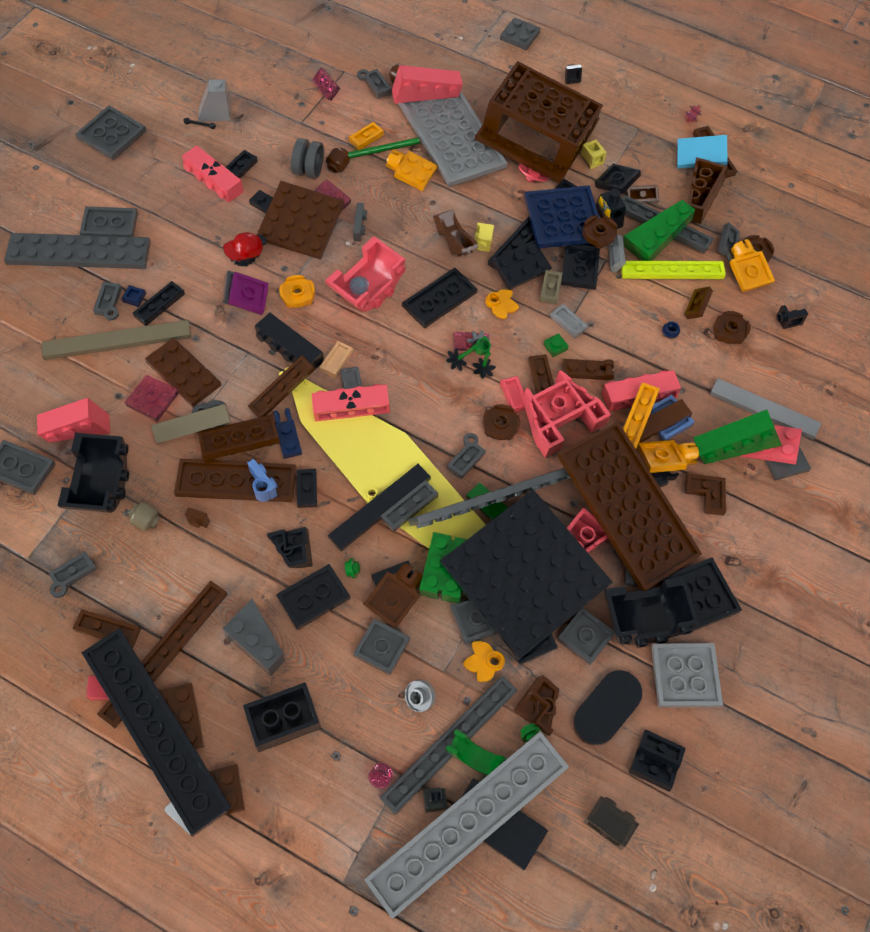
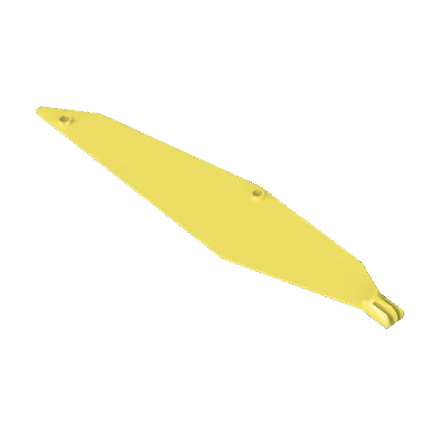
[278,364,486,548]

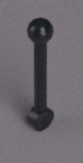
[183,118,216,129]

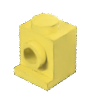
[581,140,607,169]
[474,223,494,252]

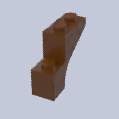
[433,209,478,256]

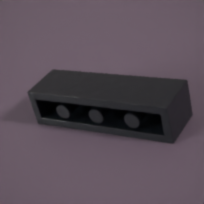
[255,312,324,373]

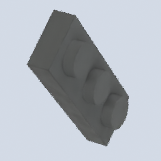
[381,480,438,532]

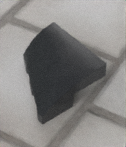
[267,527,313,568]

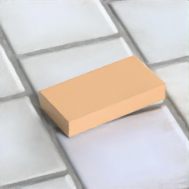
[319,341,353,378]

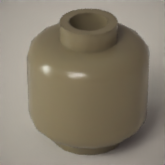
[128,502,160,531]

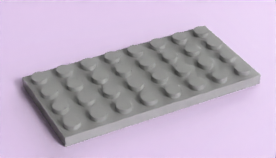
[398,92,508,187]

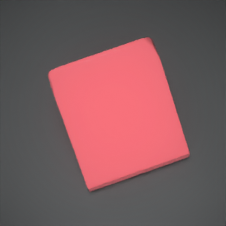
[87,676,109,701]

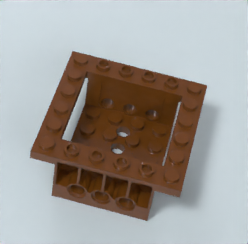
[475,61,603,183]

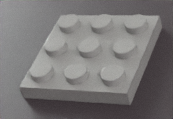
[651,643,723,708]

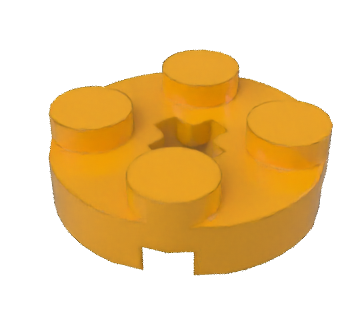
[279,275,315,308]

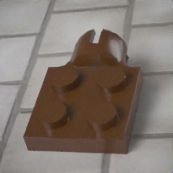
[363,563,422,629]

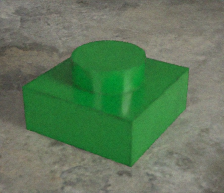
[543,333,569,357]

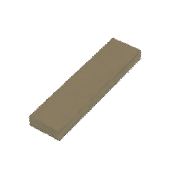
[151,404,231,443]

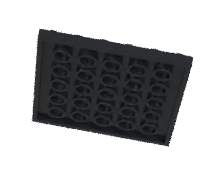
[439,489,613,660]

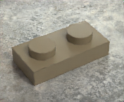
[540,270,563,304]

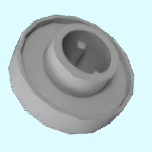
[405,679,436,712]

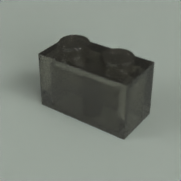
[583,796,639,850]

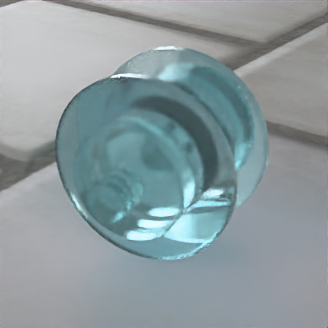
[350,276,369,295]

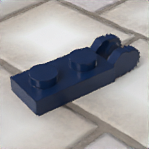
[273,408,302,459]

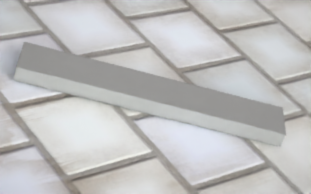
[710,378,821,440]

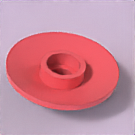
[519,163,549,183]

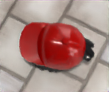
[223,232,267,267]

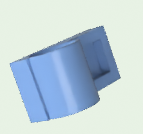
[247,459,278,502]

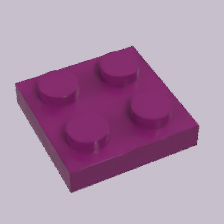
[228,272,269,315]

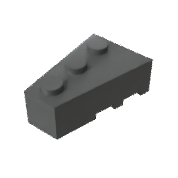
[222,599,285,676]

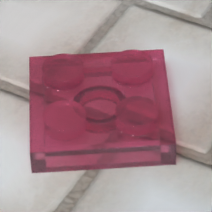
[125,375,179,422]

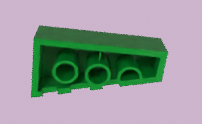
[623,200,695,261]
[693,410,782,464]

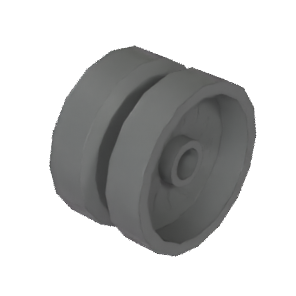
[291,138,324,179]

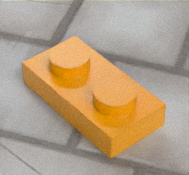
[349,122,384,150]

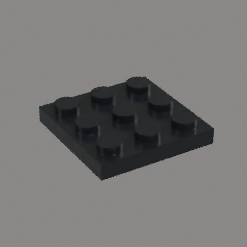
[659,557,742,631]

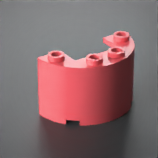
[325,236,406,312]

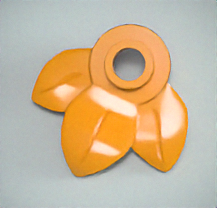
[485,289,519,319]
[463,641,505,682]

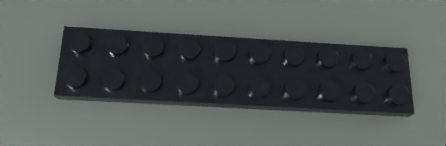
[81,628,232,837]

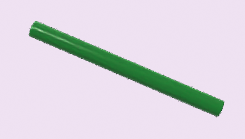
[348,137,420,159]

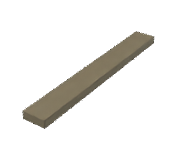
[42,320,191,360]

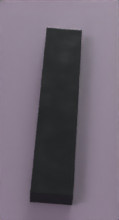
[328,464,431,551]

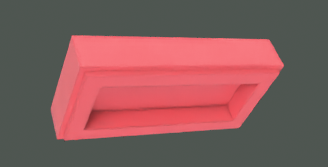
[500,376,525,413]

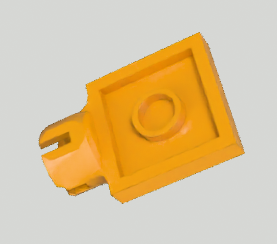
[386,149,437,192]
[729,239,775,293]
[637,440,699,473]

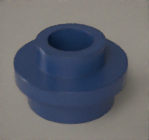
[662,321,680,338]

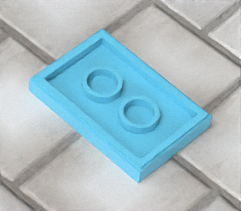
[677,135,727,169]

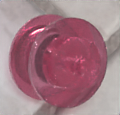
[685,105,702,122]
[369,763,393,789]

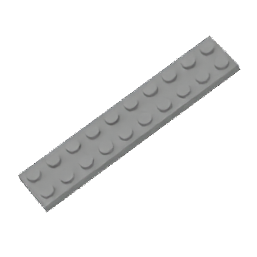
[364,731,569,919]

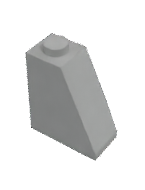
[198,79,231,122]

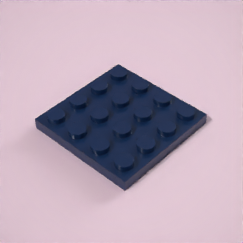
[524,185,603,249]

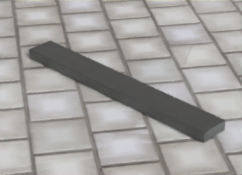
[380,675,518,815]

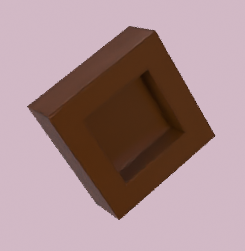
[185,507,210,528]

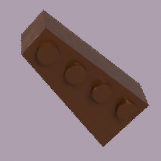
[688,157,728,224]

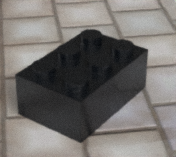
[243,682,321,752]

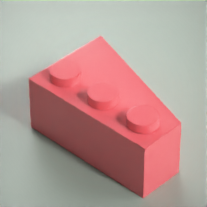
[37,398,110,442]

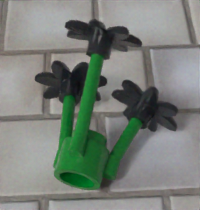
[446,330,496,379]

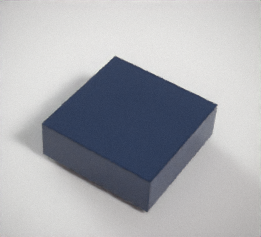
[121,285,146,307]

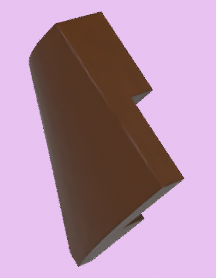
[514,675,559,736]

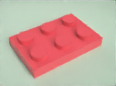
[740,425,802,465]

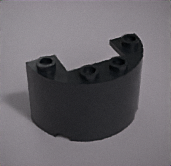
[57,433,130,513]
[604,577,699,648]

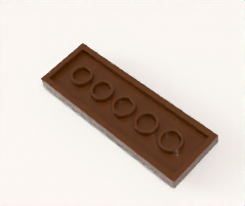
[174,459,296,503]

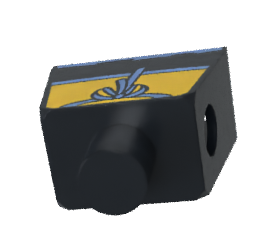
[596,189,626,229]

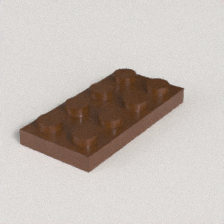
[145,338,222,407]
[198,415,280,461]

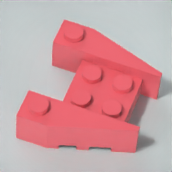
[522,371,611,458]

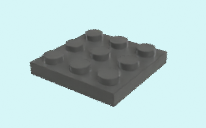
[75,105,146,160]

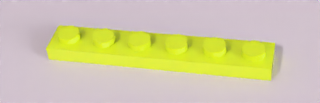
[621,261,726,279]

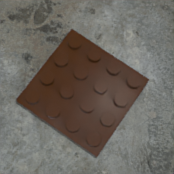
[257,181,344,260]

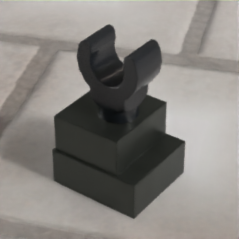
[423,788,448,813]

